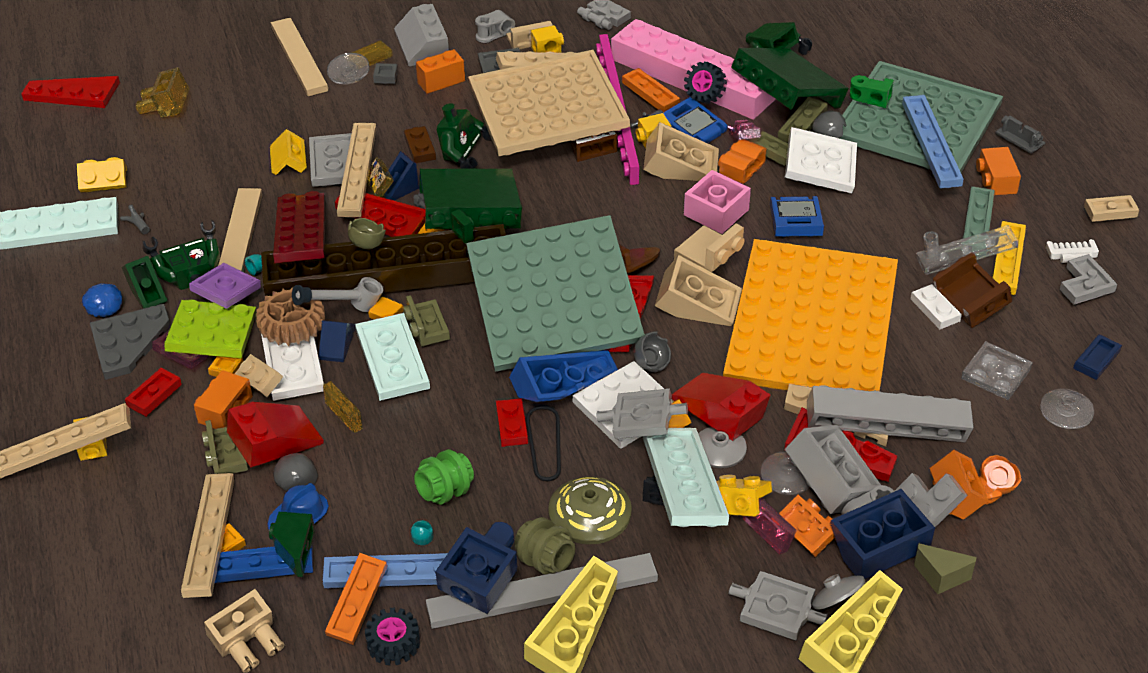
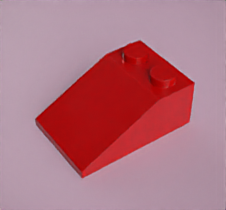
[671,373,771,441]
[227,402,324,468]

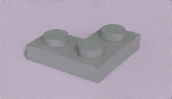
[1060,254,1117,305]
[894,473,968,527]

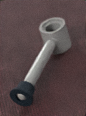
[292,277,383,312]

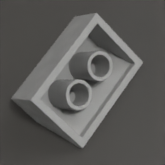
[394,4,449,66]
[785,425,881,514]

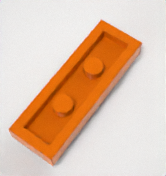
[622,68,680,113]
[325,553,387,645]

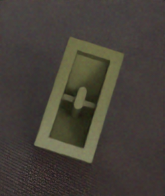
[914,543,977,594]

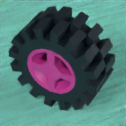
[684,61,727,104]
[365,607,420,666]

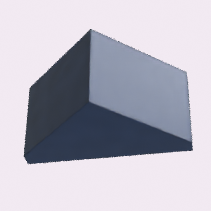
[377,151,419,201]
[319,321,356,362]

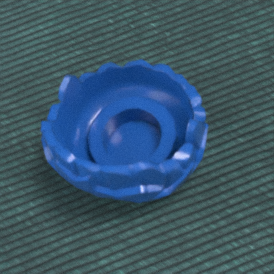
[82,283,123,317]

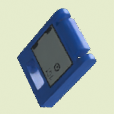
[663,97,728,143]
[770,196,824,237]

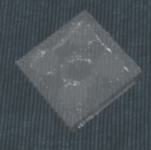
[961,341,1033,400]

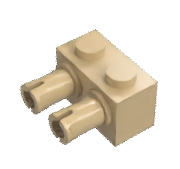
[204,589,285,673]

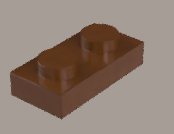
[404,126,436,163]

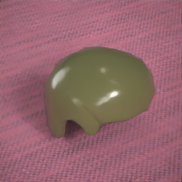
[348,218,386,249]

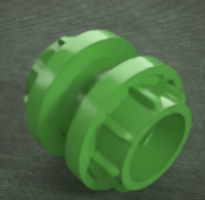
[414,449,474,504]

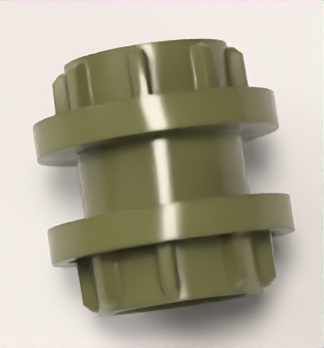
[515,517,575,575]

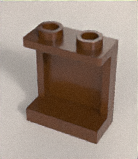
[933,252,1012,328]

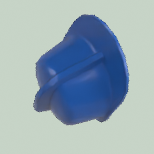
[267,483,329,530]

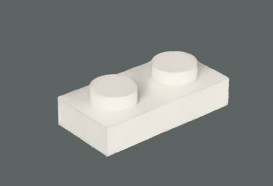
[911,284,962,330]

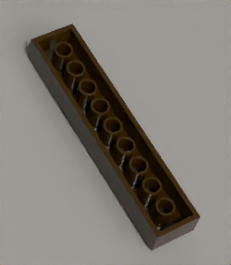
[261,224,506,296]

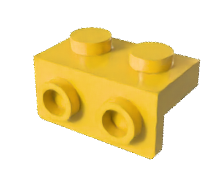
[77,157,127,192]
[716,475,772,516]

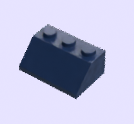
[830,489,935,579]

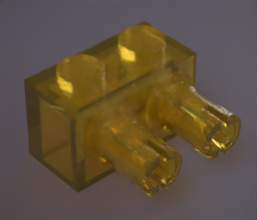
[136,67,190,118]

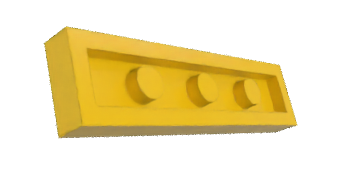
[992,221,1026,295]

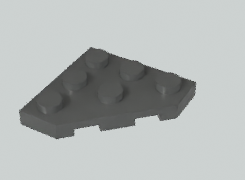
[90,304,171,380]

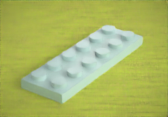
[0,197,118,250]
[643,428,729,527]

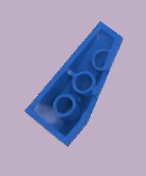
[509,350,618,402]

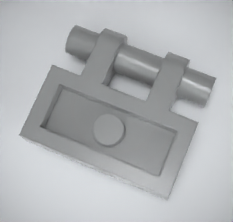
[577,0,631,30]

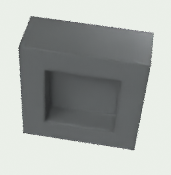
[373,63,398,84]

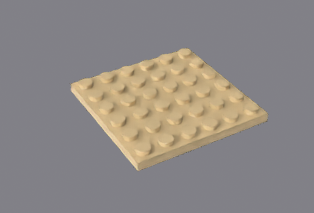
[468,50,630,156]

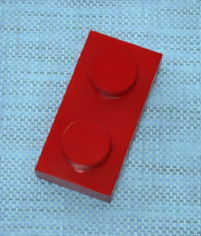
[125,368,182,416]
[496,398,528,447]

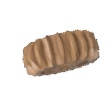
[256,287,325,347]

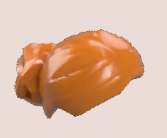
[979,455,1022,504]

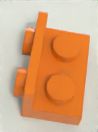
[775,494,836,557]

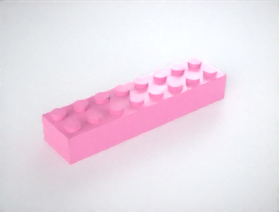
[611,19,775,120]

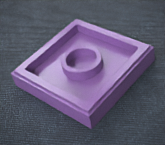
[189,263,261,309]

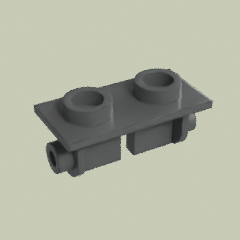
[995,116,1046,154]

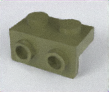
[403,295,450,346]
[202,420,248,474]

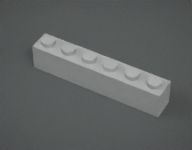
[807,385,974,442]

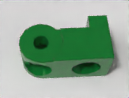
[849,75,894,108]

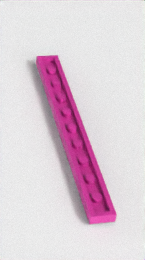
[596,34,639,185]

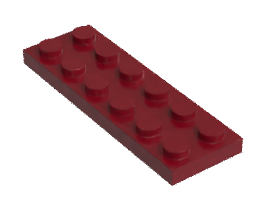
[273,191,325,263]

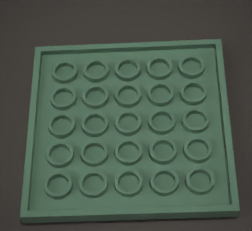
[839,61,1003,173]
[466,215,645,372]

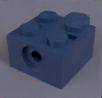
[435,522,518,614]

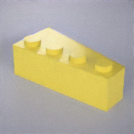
[524,556,618,673]
[799,570,903,673]

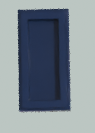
[1073,334,1122,380]

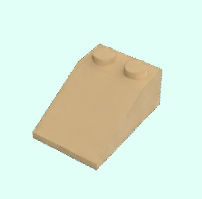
[643,122,719,181]
[655,255,742,326]

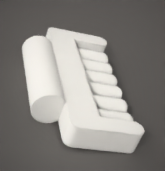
[1046,239,1099,263]

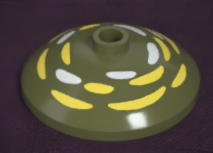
[549,476,632,544]

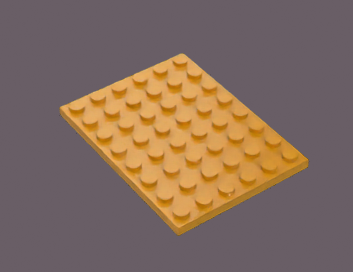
[723,239,898,391]

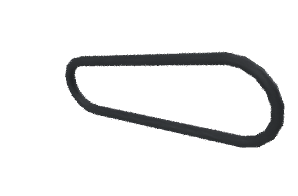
[526,405,561,481]

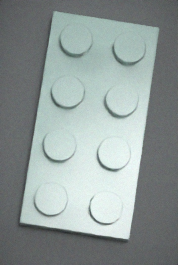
[355,313,430,401]

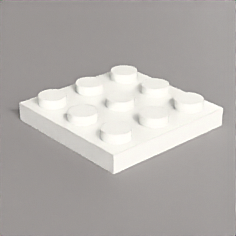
[785,127,857,193]
[573,361,674,449]

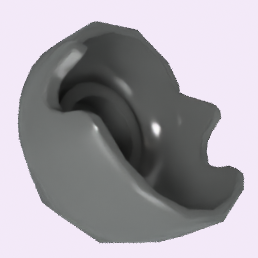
[812,110,847,138]
[633,331,671,373]
[273,453,318,491]

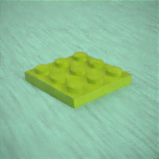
[165,300,256,358]

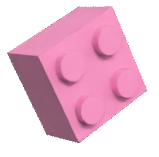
[684,170,751,234]

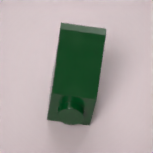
[122,256,167,309]
[269,511,315,577]

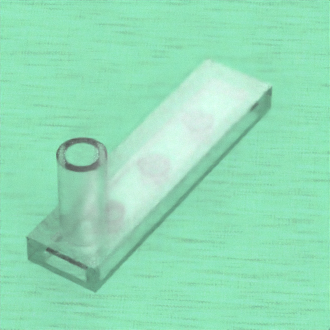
[917,225,1018,275]

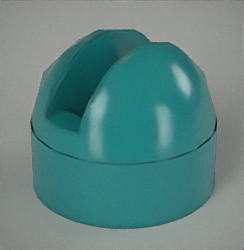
[245,254,262,275]
[411,520,434,545]

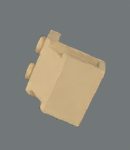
[674,223,744,272]

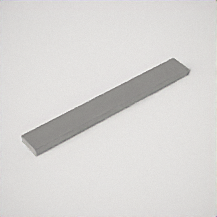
[426,553,658,629]

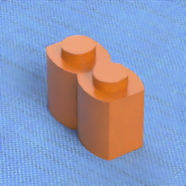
[718,139,767,184]

